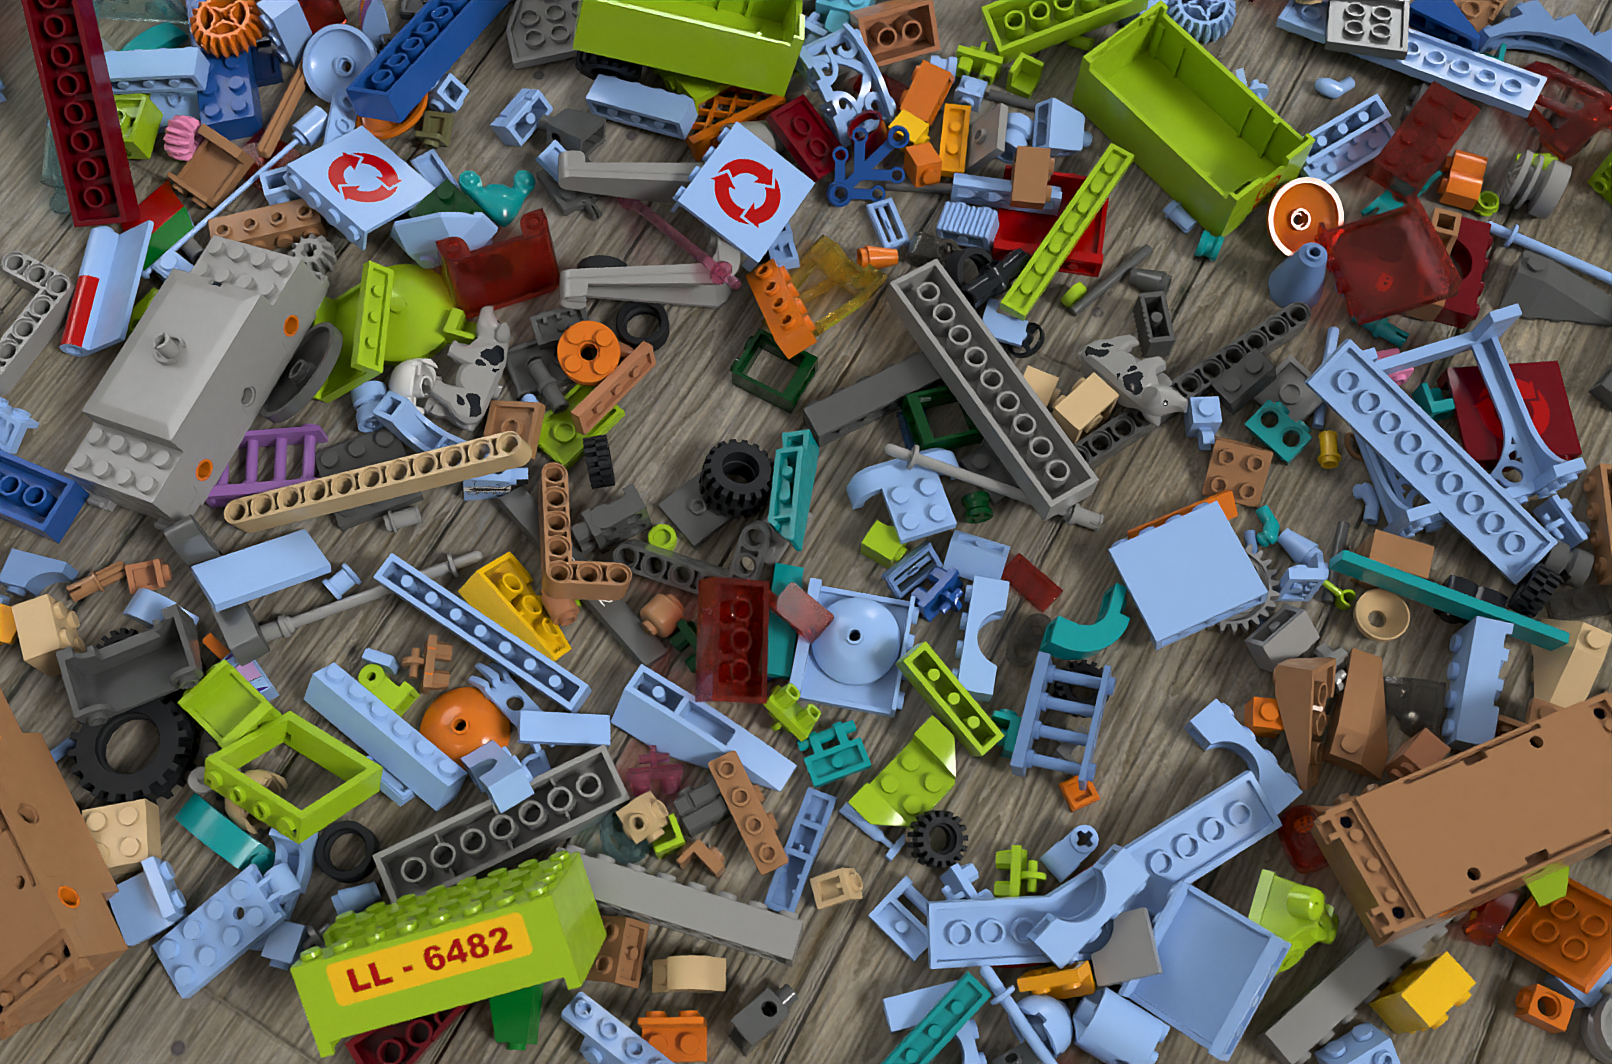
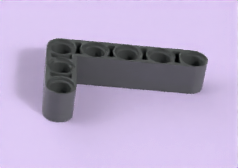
[163,514,270,667]
[613,520,772,607]

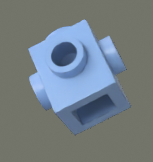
[428,73,470,113]

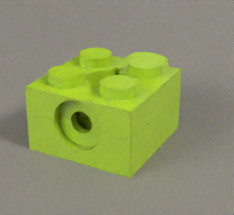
[114,93,163,160]

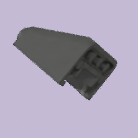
[55,604,203,727]

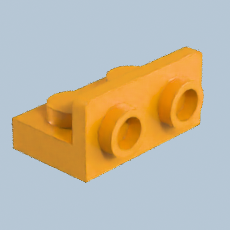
[1016,960,1096,1000]

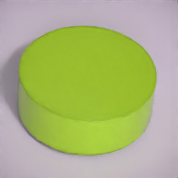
[1060,281,1087,308]
[648,524,677,551]

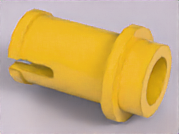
[1317,430,1341,469]

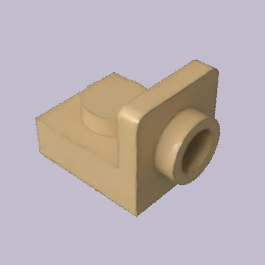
[810,868,863,910]

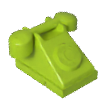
[1248,869,1339,976]

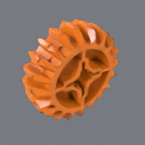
[189,0,265,59]

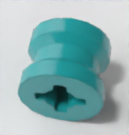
[1194,230,1225,263]

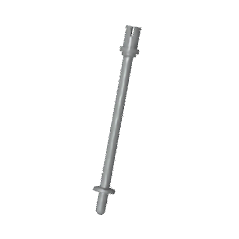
[884,444,1104,532]
[259,551,482,642]

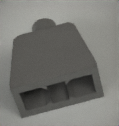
[538,108,606,158]
[725,984,798,1057]

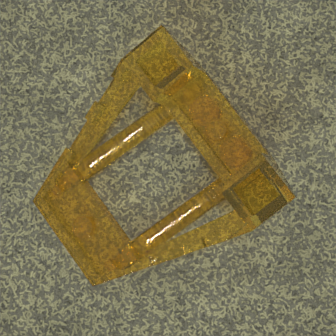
[761,235,888,338]

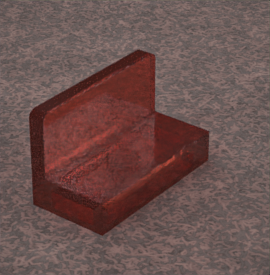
[762,582,835,644]

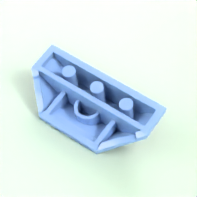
[390,212,498,269]

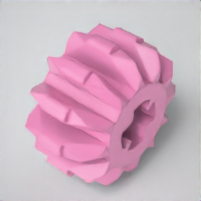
[163,115,205,162]

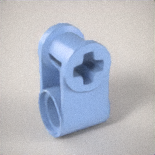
[1039,825,1099,883]

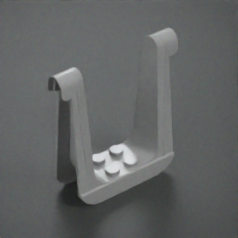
[558,151,740,309]

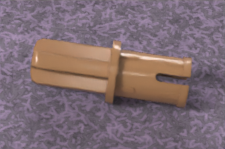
[66,561,127,603]

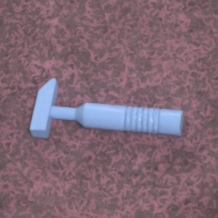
[839,802,905,862]

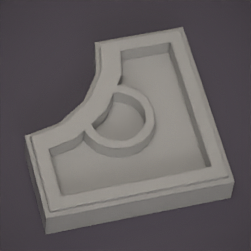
[1091,907,1163,988]

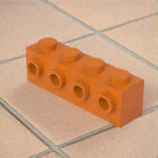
[745,258,817,359]

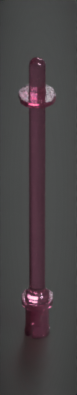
[614,196,741,290]

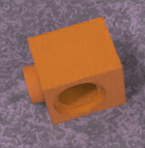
[1515,983,1575,1034]

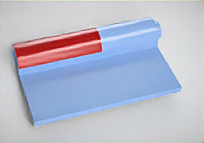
[59,220,154,357]

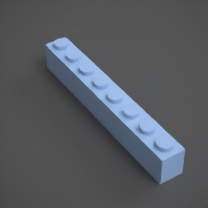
[374,553,592,713]

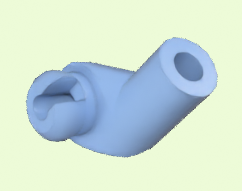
[1353,482,1381,525]

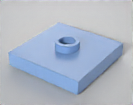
[150,91,201,133]

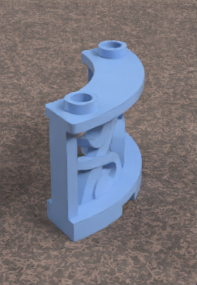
[795,22,897,147]

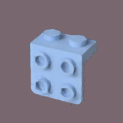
[109,856,188,946]
[1314,1021,1401,1064]

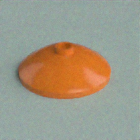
[355,93,428,140]
[1266,177,1344,257]
[419,687,511,777]

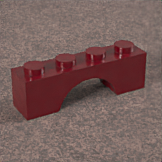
[1434,216,1493,329]

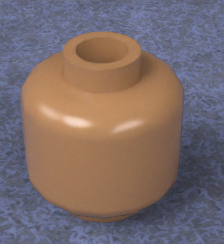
[640,594,684,638]

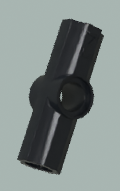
[960,248,1030,309]

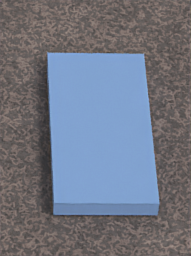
[191,529,331,612]

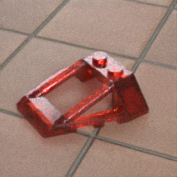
[1523,61,1612,162]

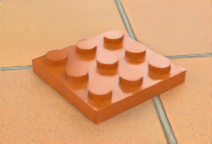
[1497,878,1612,995]

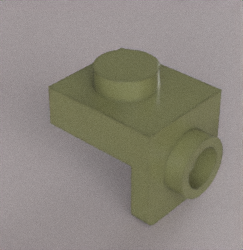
[415,110,454,149]

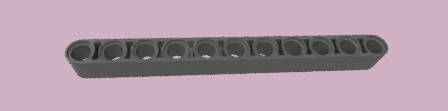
[1073,302,1312,470]

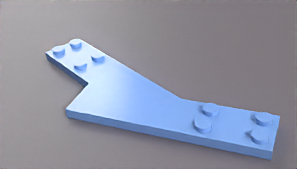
[926,770,1283,969]

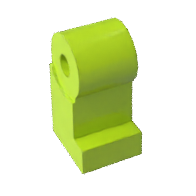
[358,664,420,717]

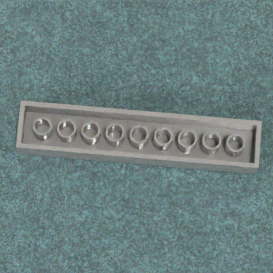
[886,259,1099,522]

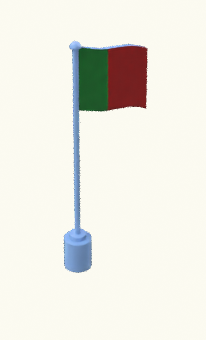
[121,105,329,279]

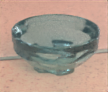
[600,809,650,865]

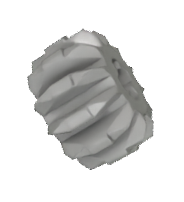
[288,233,337,275]

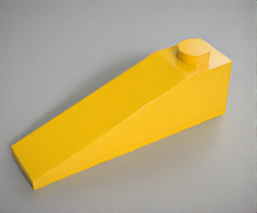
[458,551,572,662]

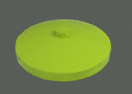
[384,264,458,366]

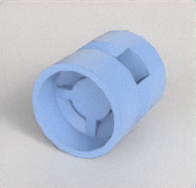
[996,112,1034,164]
[350,381,388,433]

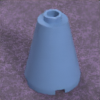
[1268,242,1327,309]

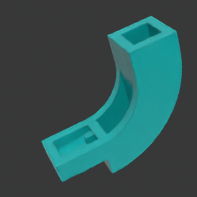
[1039,583,1130,660]
[174,793,276,877]

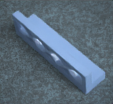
[950,173,1062,216]

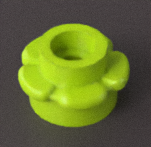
[1473,191,1499,217]

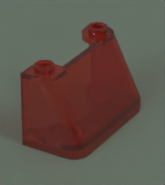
[435,208,560,318]

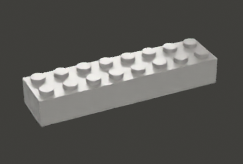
[372,744,631,904]
[555,844,803,967]

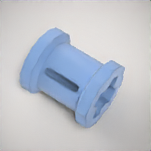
[322,563,362,600]

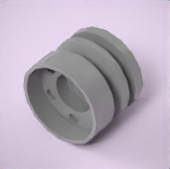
[1499,149,1572,220]

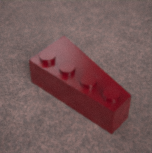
[345,1003,471,1064]

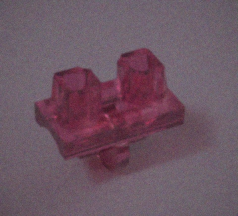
[626,745,684,797]

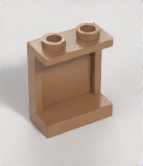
[166,123,255,209]

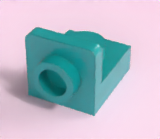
[991,709,1022,759]

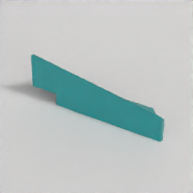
[768,429,819,551]

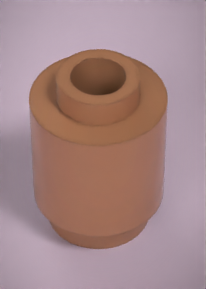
[540,589,580,627]

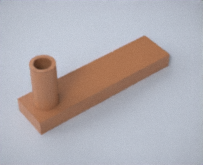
[570,340,656,436]

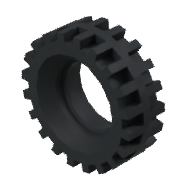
[68,695,200,805]

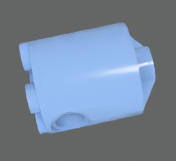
[1072,986,1170,1064]

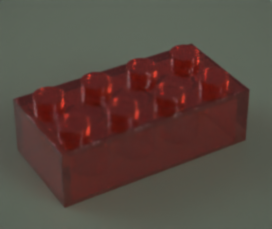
[1365,81,1481,204]
[695,576,770,705]

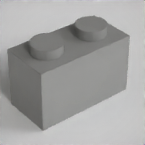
[1244,604,1320,673]

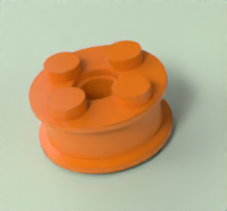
[557,321,621,386]

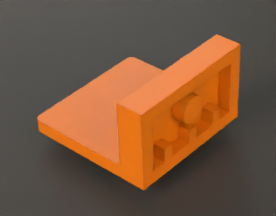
[637,1010,707,1063]

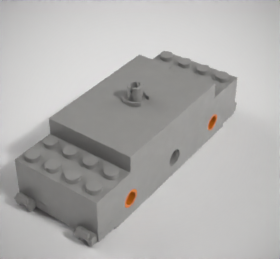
[63,235,331,531]

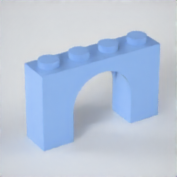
[882,980,987,1064]

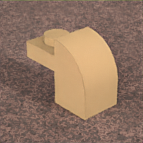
[652,956,726,994]

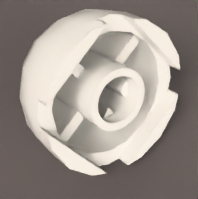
[388,358,442,415]

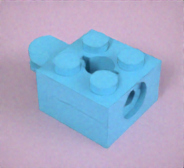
[815,0,876,35]

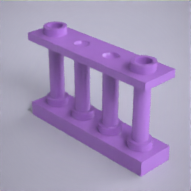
[205,424,328,508]

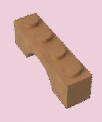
[1405,207,1462,322]

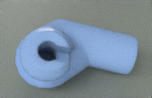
[1314,76,1355,99]

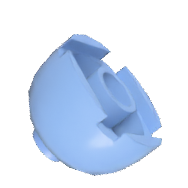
[1008,994,1074,1059]

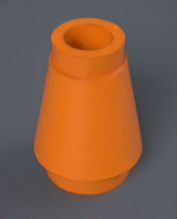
[857,245,898,273]

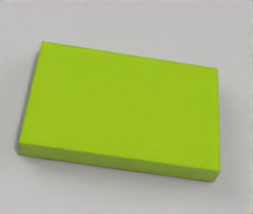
[538,384,625,470]

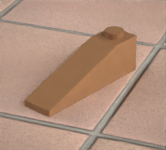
[1322,648,1389,781]
[1272,657,1336,791]

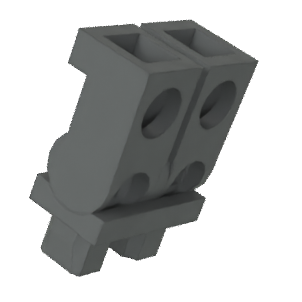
[570,483,653,555]

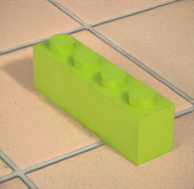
[894,641,1005,757]

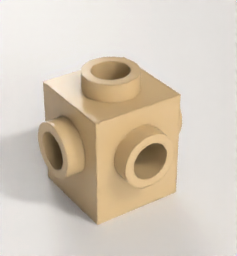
[616,791,670,844]

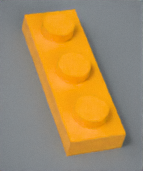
[939,103,971,178]

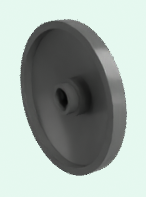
[260,322,343,423]

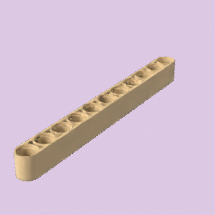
[223,431,532,533]

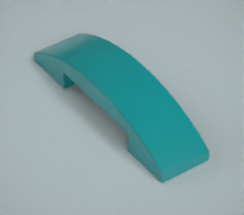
[120,21,189,51]

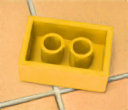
[1368,951,1476,1035]

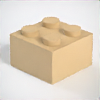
[1051,372,1119,444]
[11,594,86,677]
[82,799,162,876]

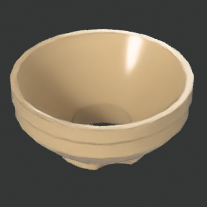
[1353,588,1410,642]

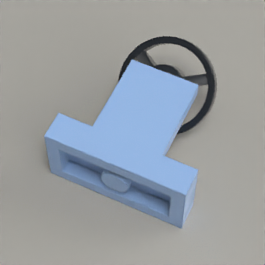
[982,298,1045,358]

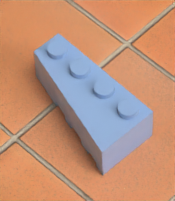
[1442,616,1514,751]

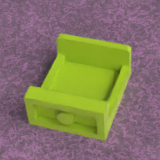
[178,659,282,749]

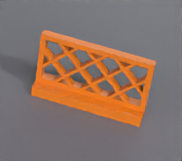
[684,86,786,162]

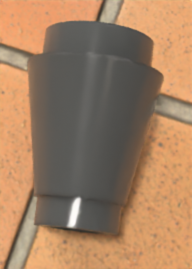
[1129,268,1172,296]

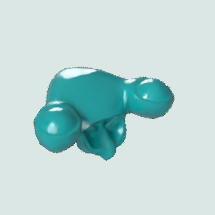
[458,170,536,228]

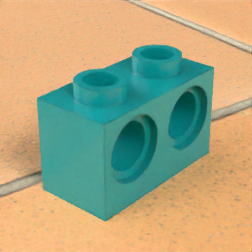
[1245,399,1313,466]

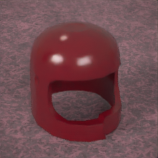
[847,109,889,160]

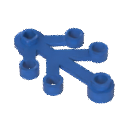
[826,125,910,207]

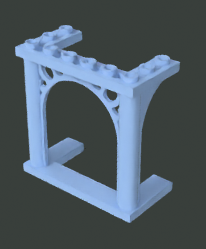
[1352,303,1587,539]

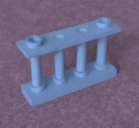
[1010,652,1116,791]

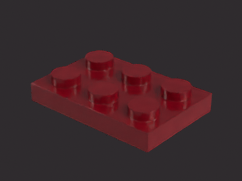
[765,94,851,183]

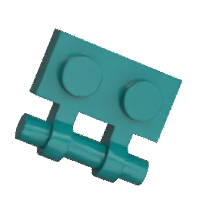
[796,720,872,789]

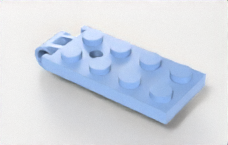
[152,863,303,999]

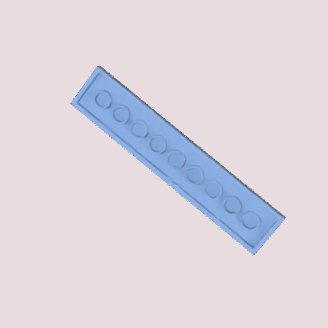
[1276,0,1547,118]
[1304,339,1558,585]

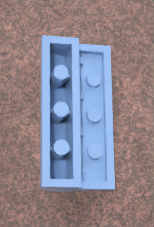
[1299,94,1401,185]

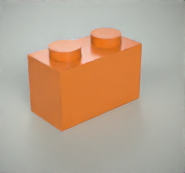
[899,60,955,127]

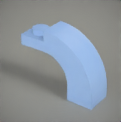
[372,390,466,465]
[269,828,318,921]

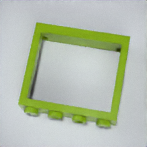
[203,711,383,845]

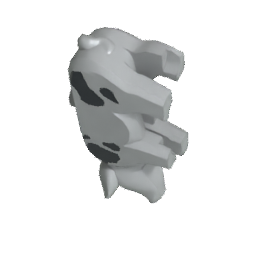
[424,306,511,432]
[1078,334,1188,427]

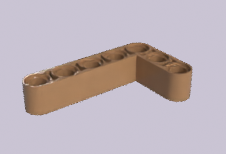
[538,462,632,601]

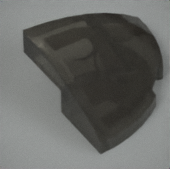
[1383,677,1446,737]

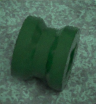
[961,491,993,524]

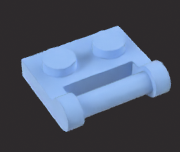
[868,876,928,962]

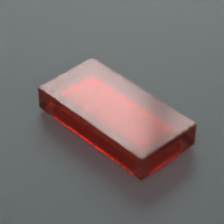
[1001,553,1063,614]

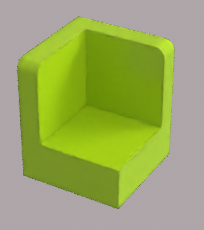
[1005,52,1044,99]
[443,308,477,345]
[652,813,686,860]

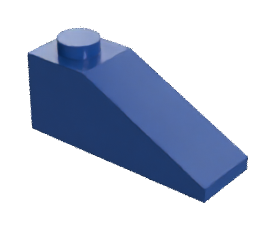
[1409,0,1481,52]

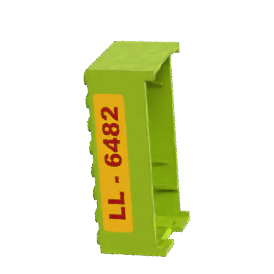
[290,850,607,1058]

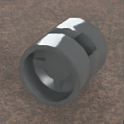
[1537,539,1594,589]

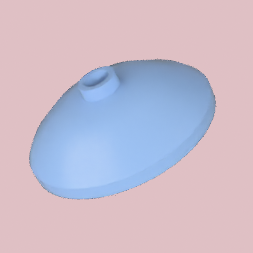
[303,24,378,103]
[812,597,901,686]

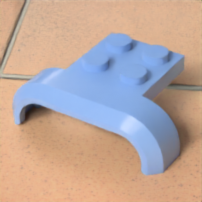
[846,448,959,544]

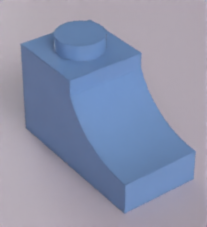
[0,548,79,598]

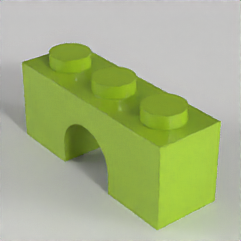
[860,520,915,569]

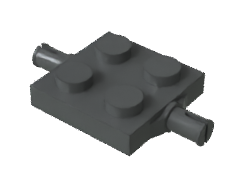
[536,157,606,220]

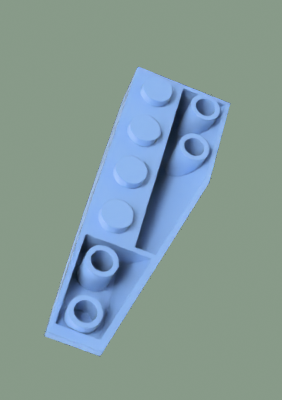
[611,664,797,792]

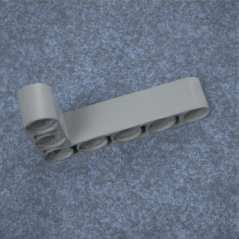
[0,251,75,396]

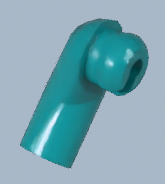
[1255,505,1280,547]

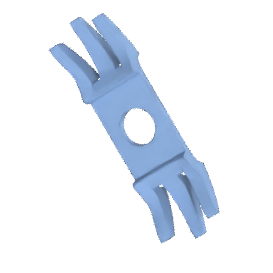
[467,662,555,754]

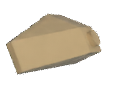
[1530,618,1612,708]

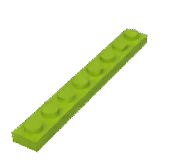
[999,143,1135,321]

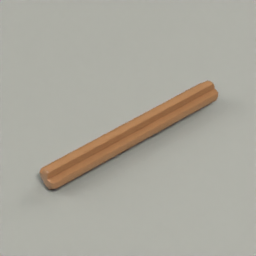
[256,57,307,159]

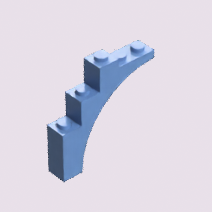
[1477,0,1612,92]

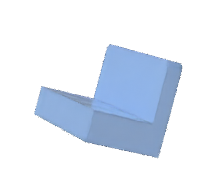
[943,530,1011,581]

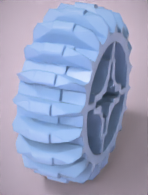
[1167,0,1236,45]

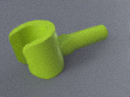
[1322,580,1356,610]

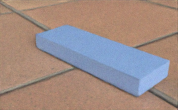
[518,710,610,747]

